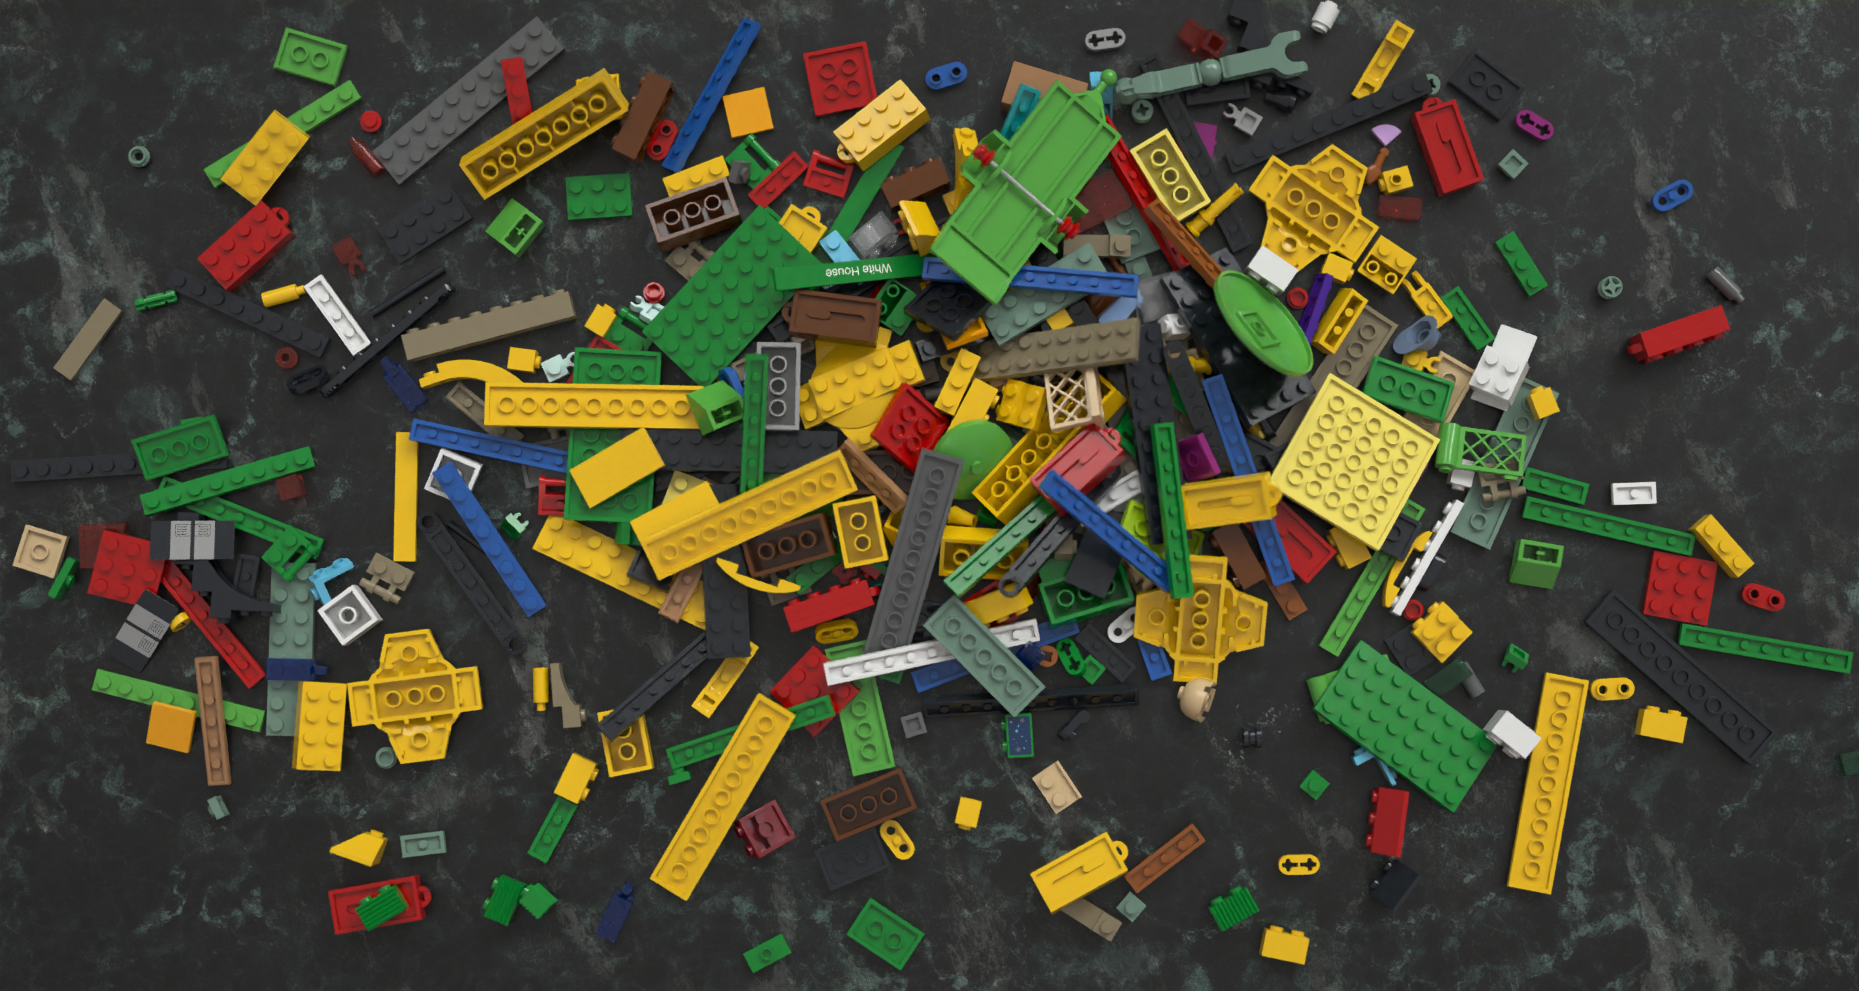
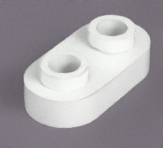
[1107,607,1135,643]

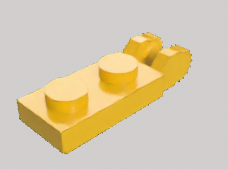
[1401,271,1454,329]

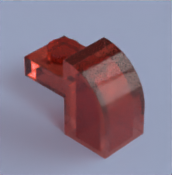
[1176,18,1229,59]

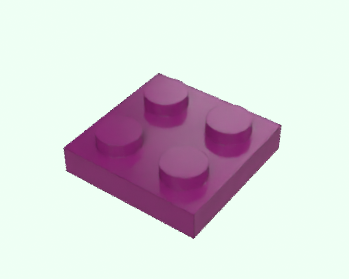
[1178,433,1221,483]

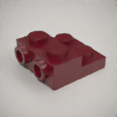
[734,799,796,860]

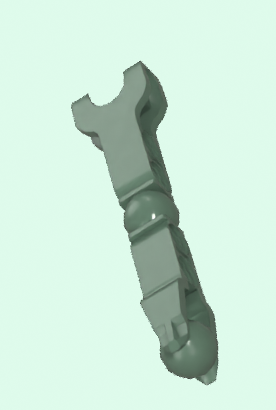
[1113,30,1308,104]

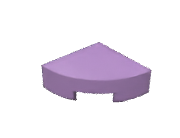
[1371,124,1402,147]

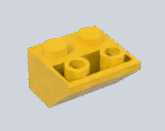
[898,200,940,257]
[1357,235,1417,295]

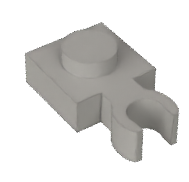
[1223,103,1263,137]

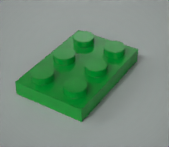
[565,173,633,221]
[846,897,925,971]

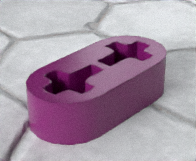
[1514,110,1554,141]

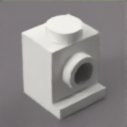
[1158,313,1191,341]

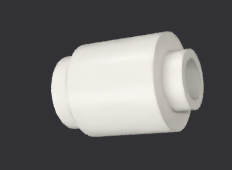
[1311,0,1340,34]

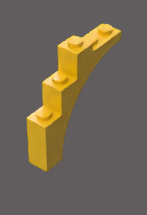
[953,128,978,212]

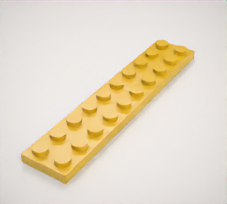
[484,382,704,429]
[640,449,858,580]
[532,515,705,631]
[1506,673,1589,894]
[649,693,797,901]

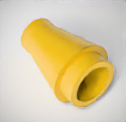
[946,506,978,527]

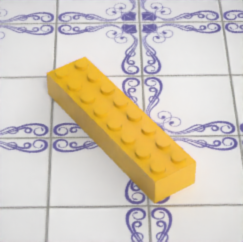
[459,68,629,200]
[971,373,1127,525]

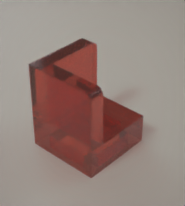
[275,474,307,501]

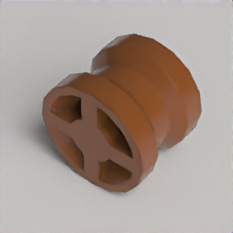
[1036,646,1058,667]

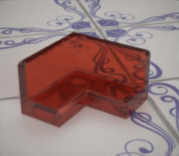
[78,522,127,569]

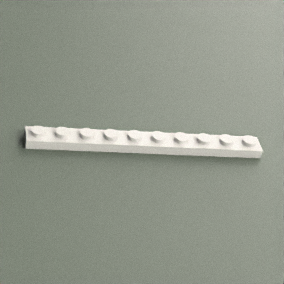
[823,618,1040,686]

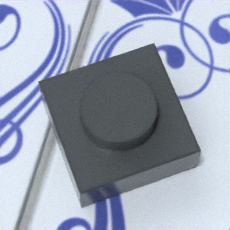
[728,160,751,184]
[900,711,927,738]

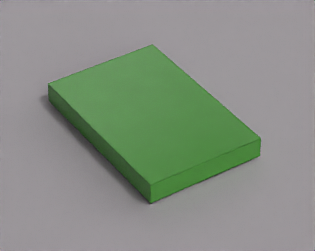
[273,27,348,87]

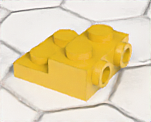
[996,379,1047,431]
[1410,602,1472,663]

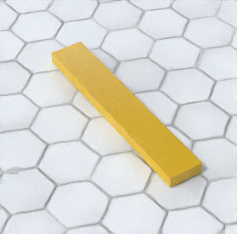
[393,432,419,562]

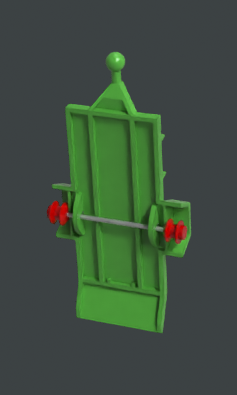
[929,69,1122,306]

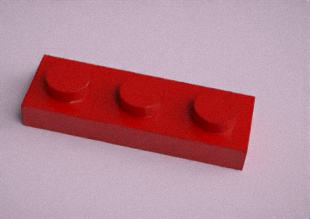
[500,57,532,124]
[748,151,809,209]

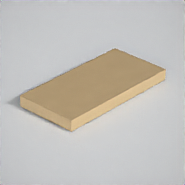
[1403,351,1475,438]

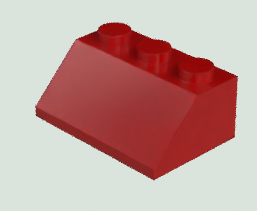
[1365,786,1409,857]

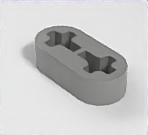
[1085,28,1125,52]

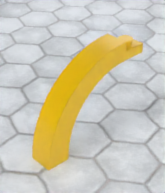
[419,360,524,389]

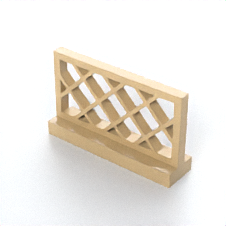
[1044,367,1105,432]

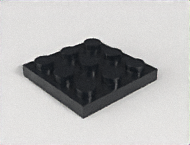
[903,281,992,342]

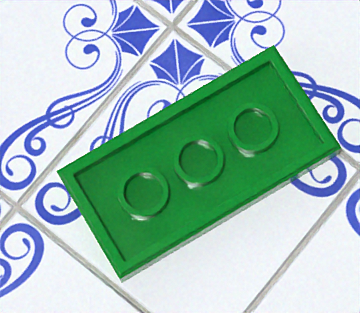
[1362,355,1455,424]
[131,414,229,481]

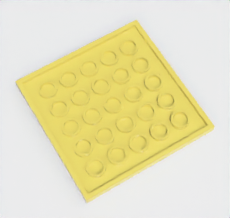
[1271,373,1440,551]

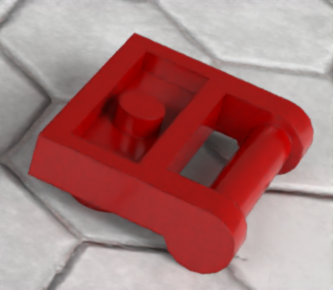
[803,150,855,199]
[538,476,566,516]

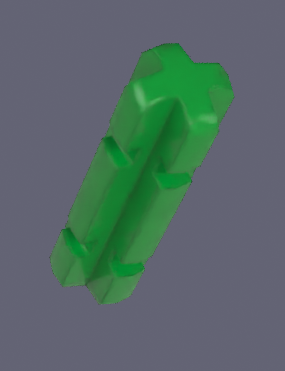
[134,290,178,311]

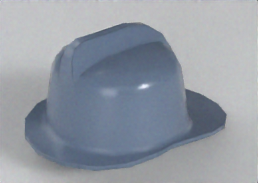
[1393,315,1442,354]

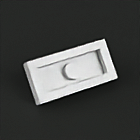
[1611,482,1657,505]

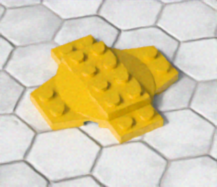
[1248,144,1379,272]
[799,340,926,452]
[1133,555,1268,684]
[347,629,483,764]

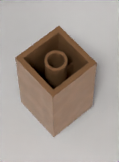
[1000,61,1089,113]

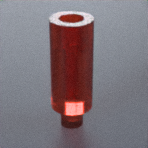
[348,137,385,177]

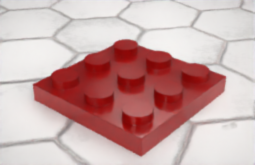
[803,41,877,117]
[870,382,950,474]
[87,530,166,605]
[1641,550,1718,626]
[770,645,860,737]

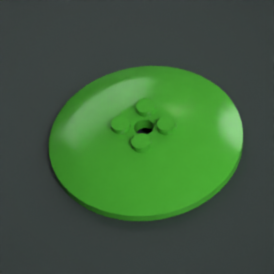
[1214,270,1313,377]

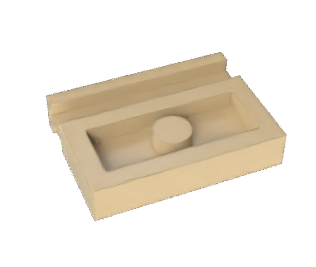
[1032,760,1082,814]

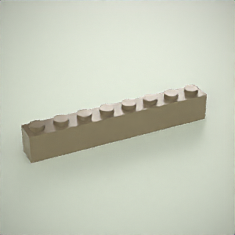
[401,289,577,362]

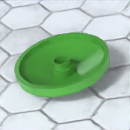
[933,420,1013,500]

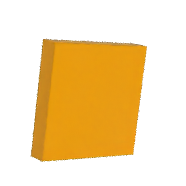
[722,87,774,139]
[146,701,197,753]

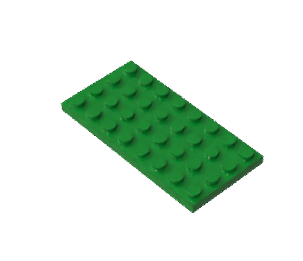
[642,205,822,387]
[564,347,662,523]
[1312,640,1498,813]

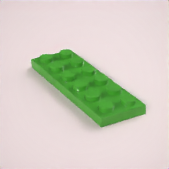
[825,640,896,776]

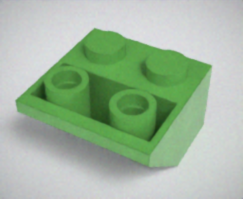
[485,199,546,258]
[686,380,743,435]
[1509,539,1564,589]

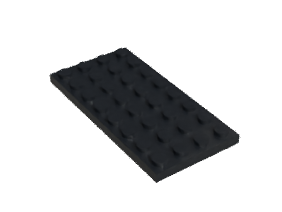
[1159,247,1316,429]

